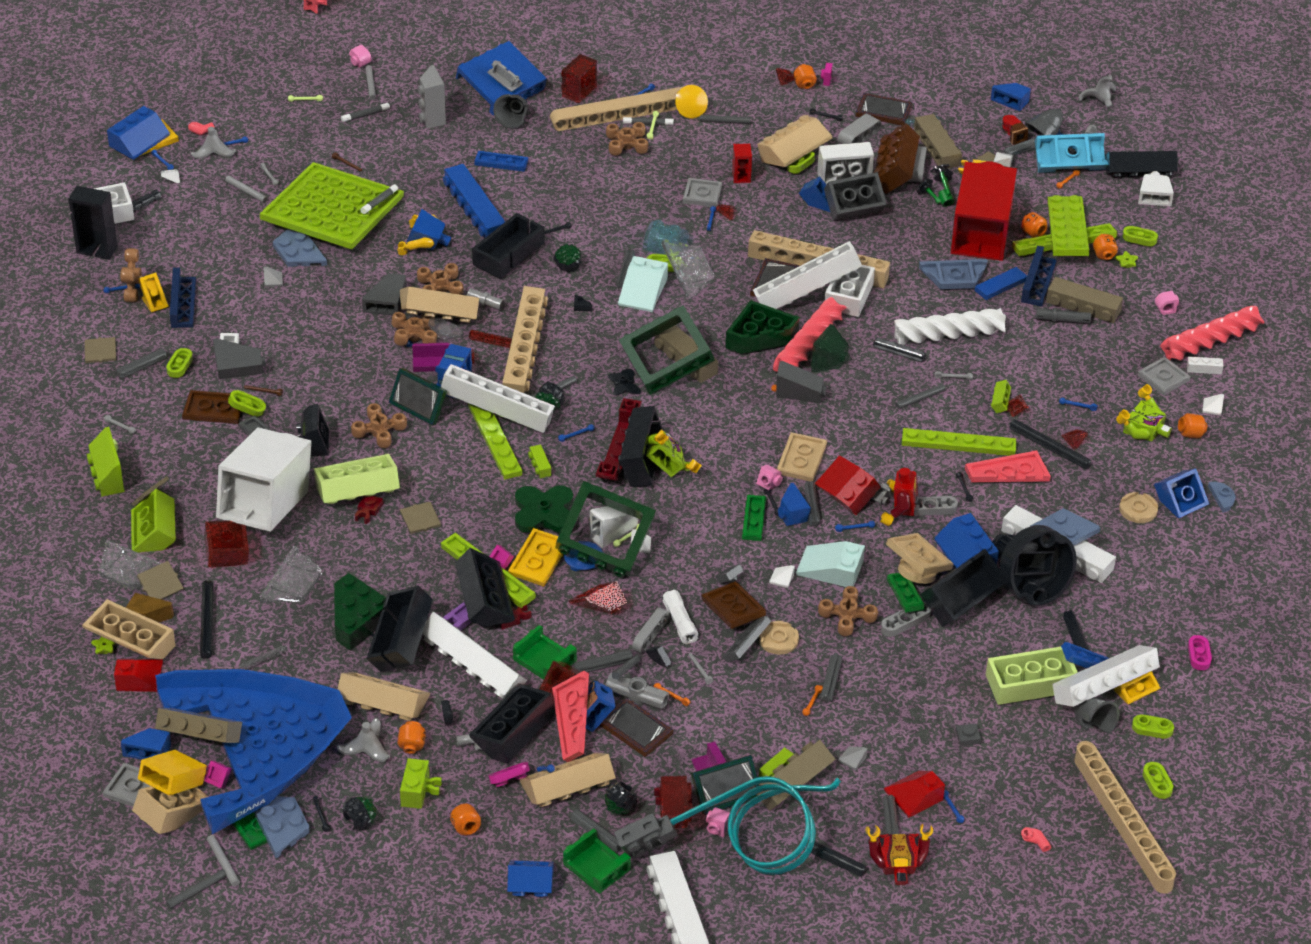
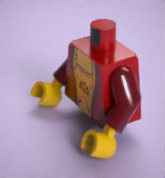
[880,468,918,526]
[865,824,933,885]

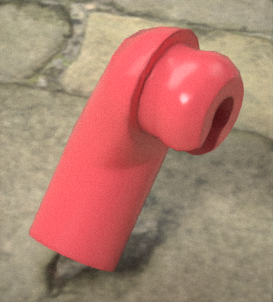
[188,122,215,135]
[1021,827,1051,852]

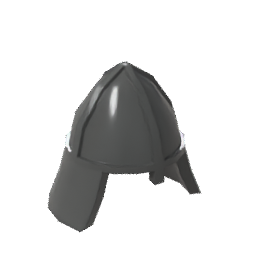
[493,94,528,128]
[1025,108,1063,135]
[1074,697,1120,734]

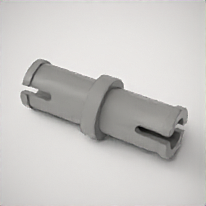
[467,288,504,310]

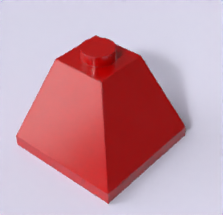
[114,658,163,692]
[884,771,945,818]

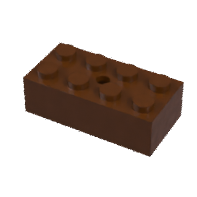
[874,123,920,194]

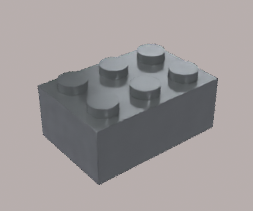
[824,172,887,221]

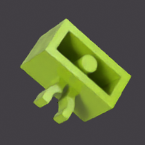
[400,758,442,809]

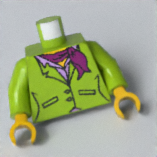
[1116,384,1172,441]
[646,430,702,477]

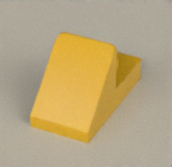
[138,273,169,313]

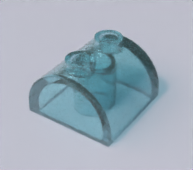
[643,220,689,256]

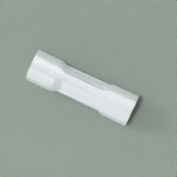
[662,590,698,644]

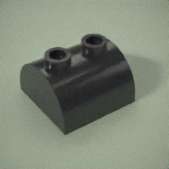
[296,404,329,456]

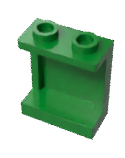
[513,625,577,684]
[563,828,631,894]

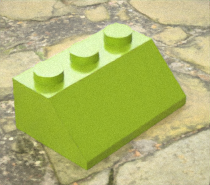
[86,427,124,497]
[131,488,176,553]

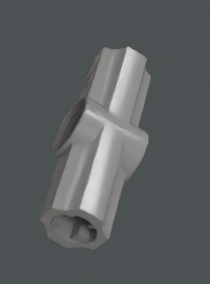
[605,673,669,709]

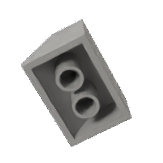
[418,65,446,128]

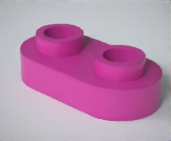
[1188,635,1212,670]
[488,762,530,787]

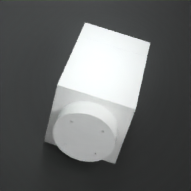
[216,428,311,532]

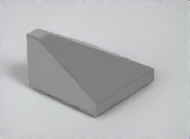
[264,267,283,287]
[838,746,867,771]

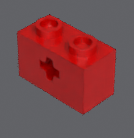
[732,143,752,183]

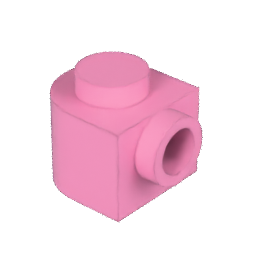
[349,44,372,68]
[1155,291,1179,315]
[756,465,783,490]
[706,807,730,837]

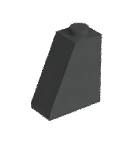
[362,273,407,315]
[213,338,266,379]
[776,361,827,403]

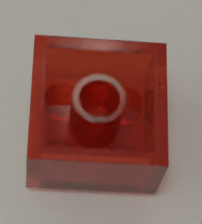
[561,54,597,103]
[204,520,249,567]
[659,776,693,829]

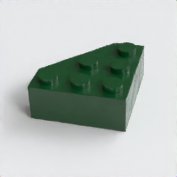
[725,300,800,354]
[334,573,393,651]

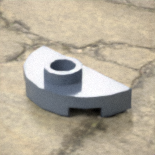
[1208,482,1236,513]

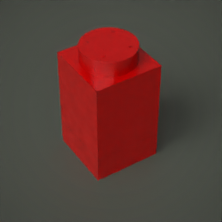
[950,161,1017,261]

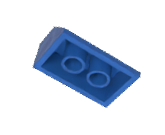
[107,106,170,160]
[934,513,999,568]

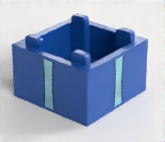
[435,344,472,399]

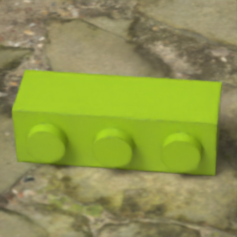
[991,380,1011,413]
[528,444,551,478]
[759,747,794,777]

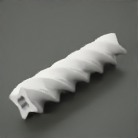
[894,308,1006,345]

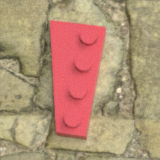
[965,450,1051,482]
[552,671,589,762]

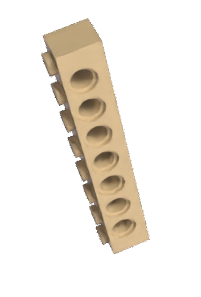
[748,230,890,289]
[502,286,548,394]

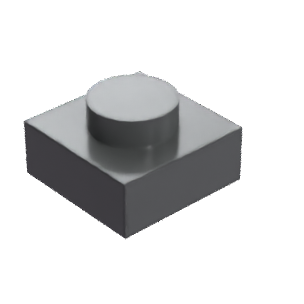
[716,564,743,584]
[955,723,981,746]

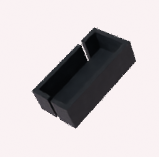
[68,186,118,260]
[472,213,545,279]
[618,406,664,487]
[920,549,1003,627]
[366,585,433,672]

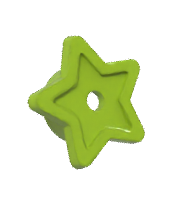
[1115,251,1138,268]
[91,636,116,654]

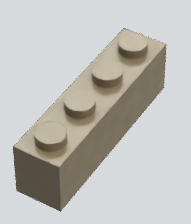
[914,114,962,169]
[1046,277,1123,323]
[654,325,718,383]
[155,708,242,743]
[756,740,836,811]

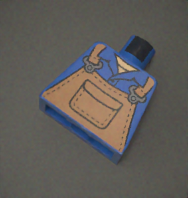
[586,681,615,732]

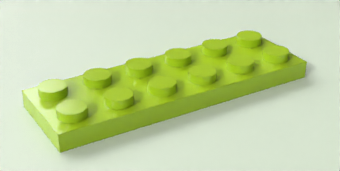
[1047,195,1089,256]

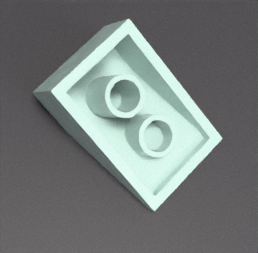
[618,256,668,312]
[796,541,865,587]

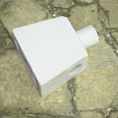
[1138,171,1174,206]

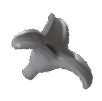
[1078,75,1116,108]
[190,127,236,159]
[336,718,390,762]

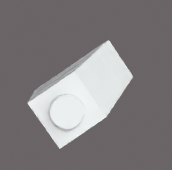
[590,506,638,548]

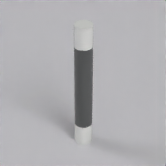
[341,103,390,122]
[623,117,674,126]
[360,184,398,214]

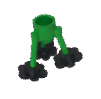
[917,164,955,207]

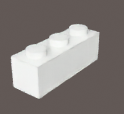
[1187,357,1223,374]

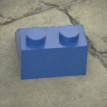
[1154,468,1209,518]
[507,860,554,897]

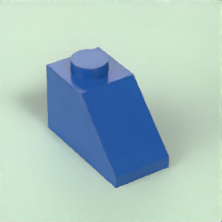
[991,83,1031,111]
[799,176,830,212]
[778,483,811,526]
[121,728,171,760]

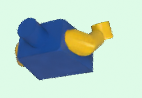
[397,209,451,255]

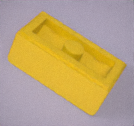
[1114,671,1160,704]

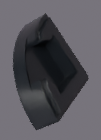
[574,295,592,312]
[646,646,671,667]

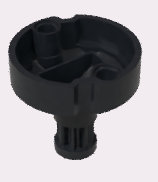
[992,525,1077,605]

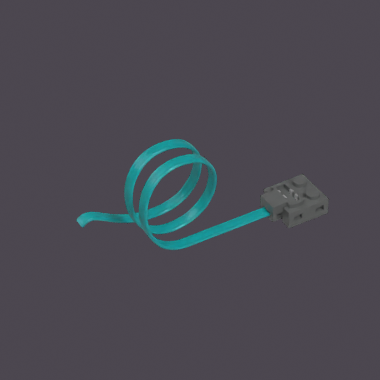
[614,776,841,875]

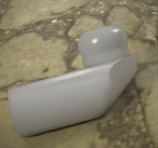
[456,734,482,750]

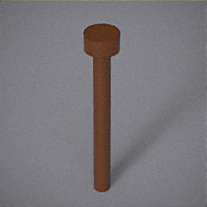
[332,152,363,172]
[244,385,283,396]

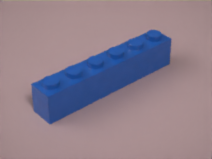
[443,164,505,238]

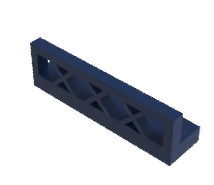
[1021,245,1057,307]
[170,267,196,328]

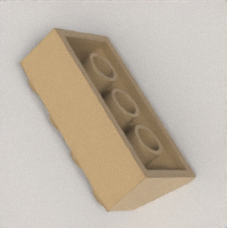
[757,115,832,167]
[400,287,479,323]
[82,599,176,659]
[338,672,430,721]
[519,752,616,807]

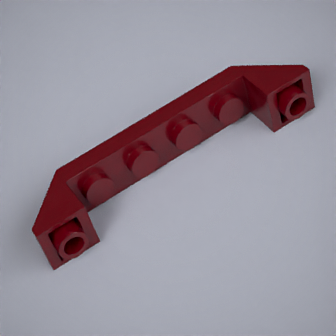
[596,398,642,481]

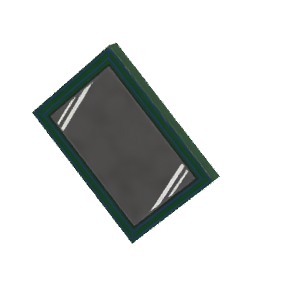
[388,368,447,425]
[691,755,760,814]

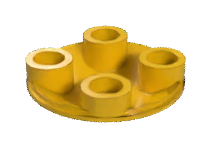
[675,85,708,119]

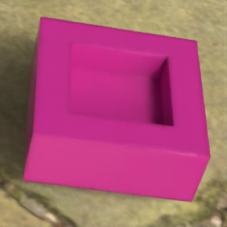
[821,63,833,86]
[489,545,514,570]
[204,761,232,788]

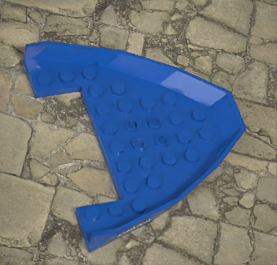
[155,669,352,834]

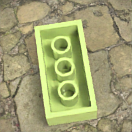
[314,454,400,504]
[986,647,1078,705]

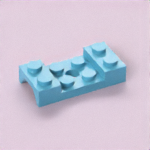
[1035,133,1108,173]

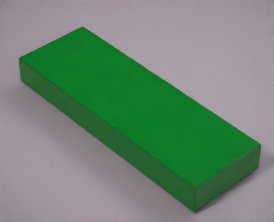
[742,495,766,541]
[887,573,924,613]

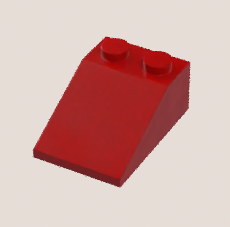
[815,455,881,516]

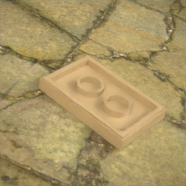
[777,432,827,481]
[886,533,954,576]

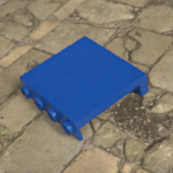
[456,41,547,116]

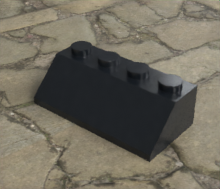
[1105,151,1178,177]
[455,548,515,627]
[469,684,556,763]

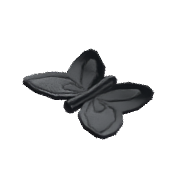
[607,369,641,396]

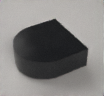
[441,700,454,726]

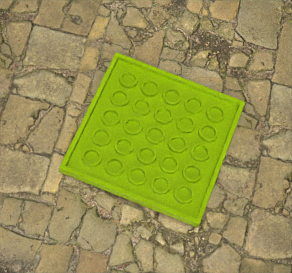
[260,162,404,249]

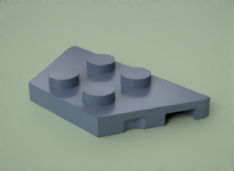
[273,229,327,267]
[919,259,987,289]
[1030,508,1100,546]
[253,796,310,858]

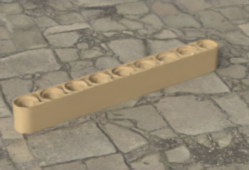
[550,87,683,131]
[1075,741,1176,894]

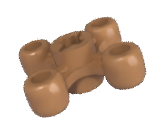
[606,122,649,156]
[120,248,142,302]
[417,263,464,295]
[391,312,437,346]
[351,403,407,448]
[818,586,878,637]

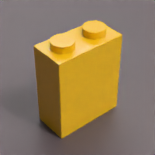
[138,750,207,796]

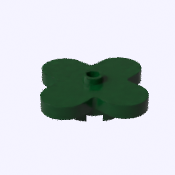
[515,486,573,533]

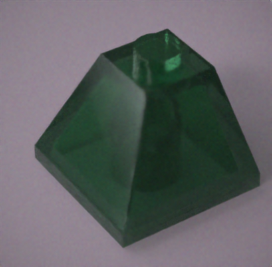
[811,324,850,373]

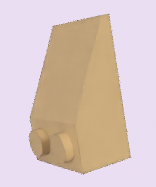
[132,786,208,834]

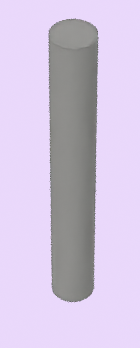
[365,65,376,100]
[225,176,268,203]
[207,835,240,887]

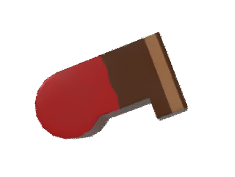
[1002,115,1029,145]

